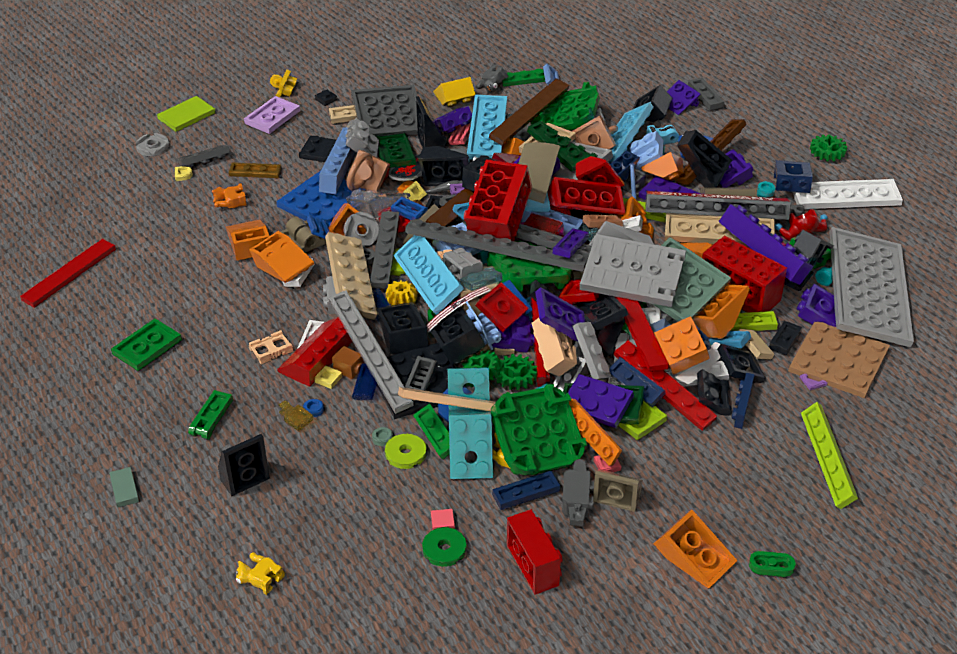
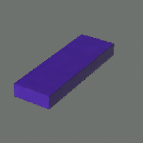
[552,228,589,258]

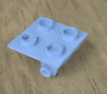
[466,301,501,350]

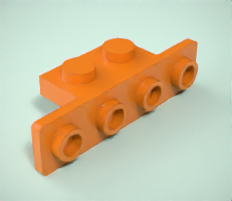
[569,399,622,466]

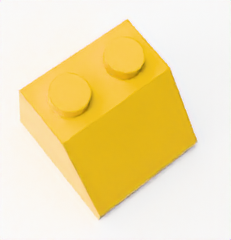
[433,77,476,107]

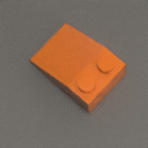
[693,284,750,339]
[653,510,738,589]

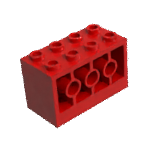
[464,160,532,241]
[702,235,787,313]

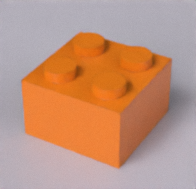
[654,316,710,375]

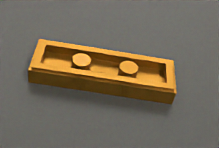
[228,162,282,179]

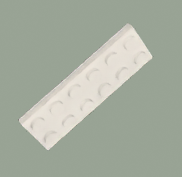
[793,179,903,209]

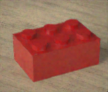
[507,509,563,595]

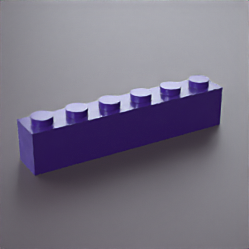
[718,204,813,285]

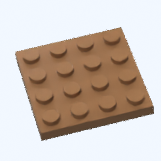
[788,321,890,398]

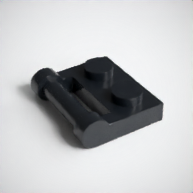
[697,369,732,416]

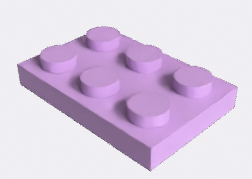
[244,96,300,134]

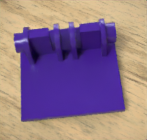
[667,80,701,115]

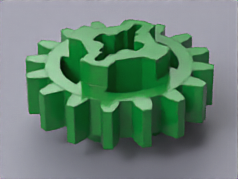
[810,134,847,161]
[462,350,502,388]
[494,354,537,390]

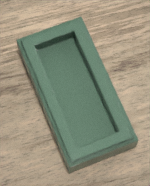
[109,467,139,508]

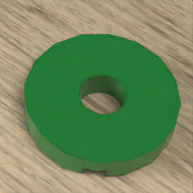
[422,527,467,567]

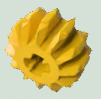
[386,280,417,306]

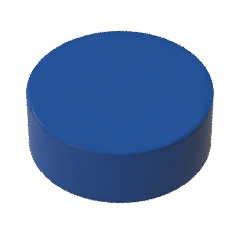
[303,399,324,417]

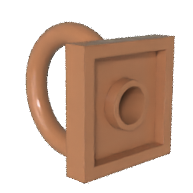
[572,116,618,149]
[346,149,390,195]

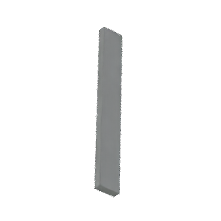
[329,290,414,414]

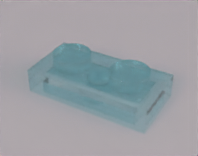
[460,268,503,291]

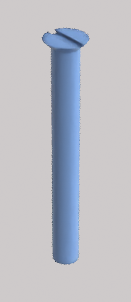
[629,164,636,199]

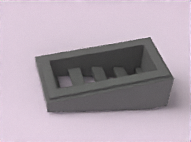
[405,356,437,391]

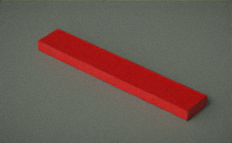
[20,238,116,308]
[614,296,669,371]

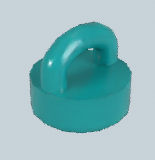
[757,181,776,198]
[815,267,833,286]

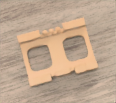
[249,330,293,364]

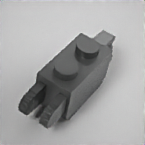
[562,459,594,526]

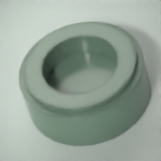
[372,427,393,446]

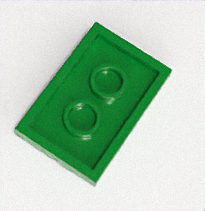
[111,318,182,371]

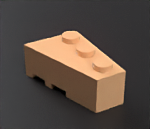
[532,318,577,377]

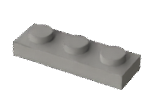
[573,322,612,381]

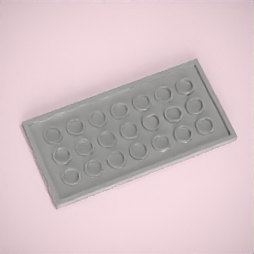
[829,227,914,347]

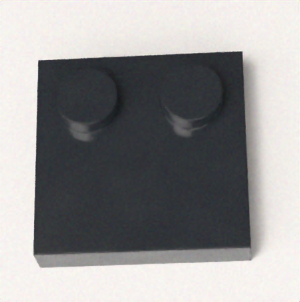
[299,135,336,162]
[717,344,766,383]

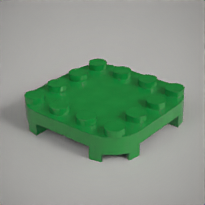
[530,82,600,131]
[487,242,572,291]
[491,384,587,475]

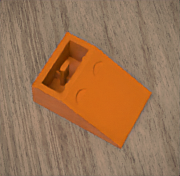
[226,220,269,261]
[249,231,315,283]

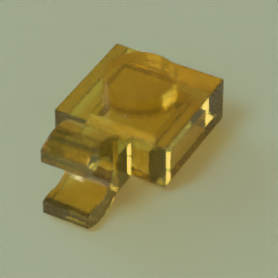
[278,400,313,431]

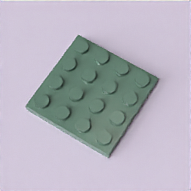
[653,237,731,322]

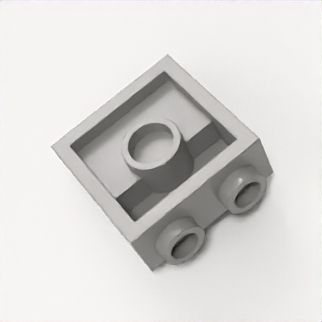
[346,118,379,157]

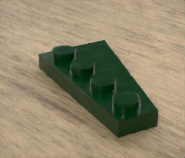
[527,121,598,172]

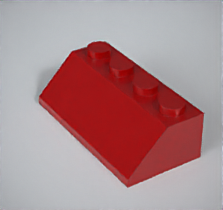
[548,177,625,215]
[277,317,353,387]

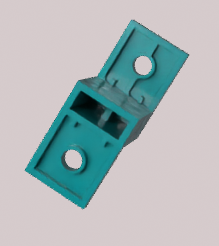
[448,367,493,479]

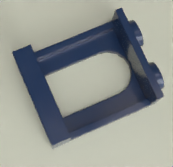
[774,160,813,193]

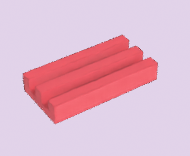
[448,121,471,145]

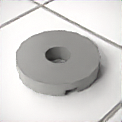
[136,133,169,156]
[343,212,379,247]

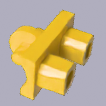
[270,70,297,97]

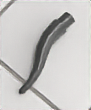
[425,180,462,194]

